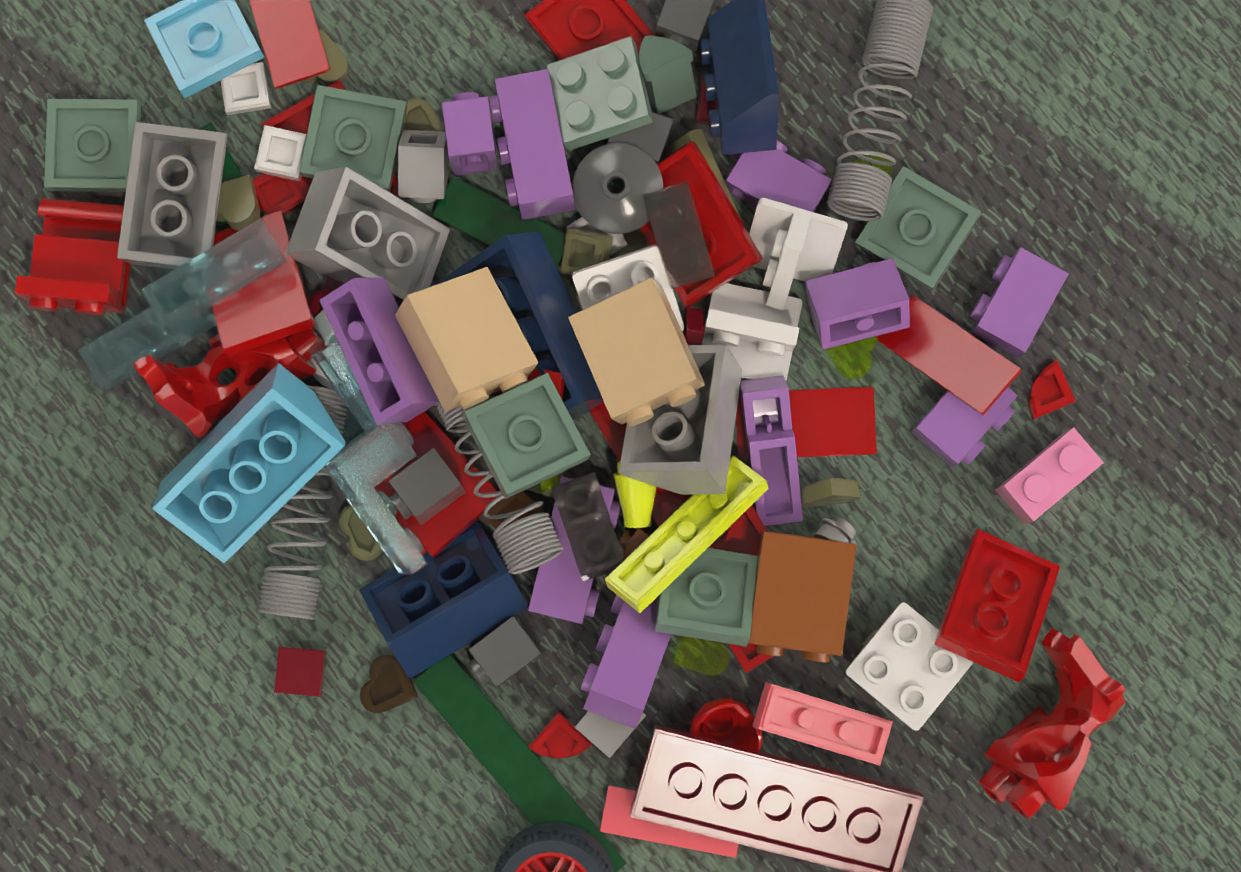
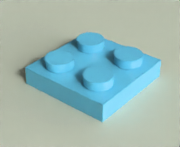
[144,0,264,98]

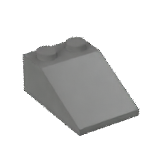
[285,166,450,305]

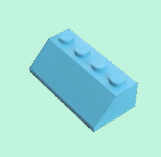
[152,363,345,563]

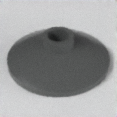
[572,143,663,234]

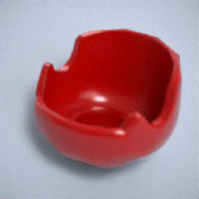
[689,698,763,751]

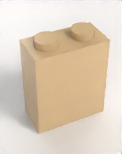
[395,267,538,412]
[568,277,705,426]

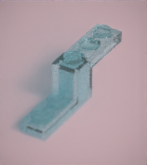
[79,218,287,391]
[311,341,427,574]

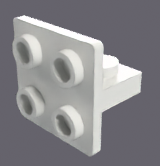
[749,198,848,310]
[572,245,684,331]
[702,283,802,380]
[845,603,973,731]

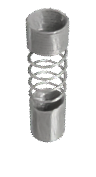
[827,0,933,221]
[257,385,349,620]
[435,393,564,574]

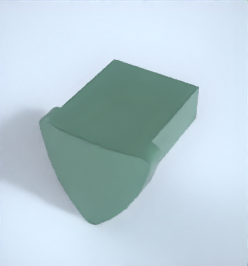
[639,36,697,114]

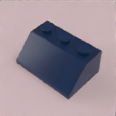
[700,0,779,155]
[359,520,529,678]

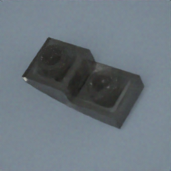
[644,181,715,289]
[551,472,624,581]

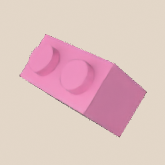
[995,428,1104,524]

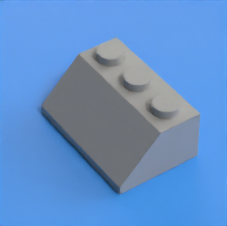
[117,122,228,270]
[619,344,742,495]

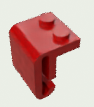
[15,198,132,315]

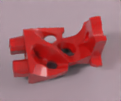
[133,327,325,438]
[978,628,1126,820]

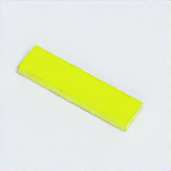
[605,456,769,613]

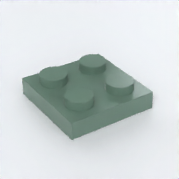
[547,36,654,151]
[299,85,408,193]
[44,99,141,192]
[855,166,981,291]
[462,373,591,499]
[654,548,758,647]

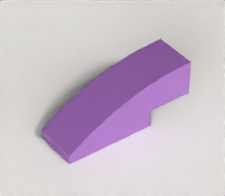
[740,375,803,526]

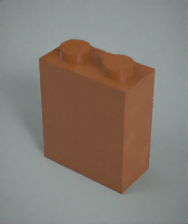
[748,530,857,662]

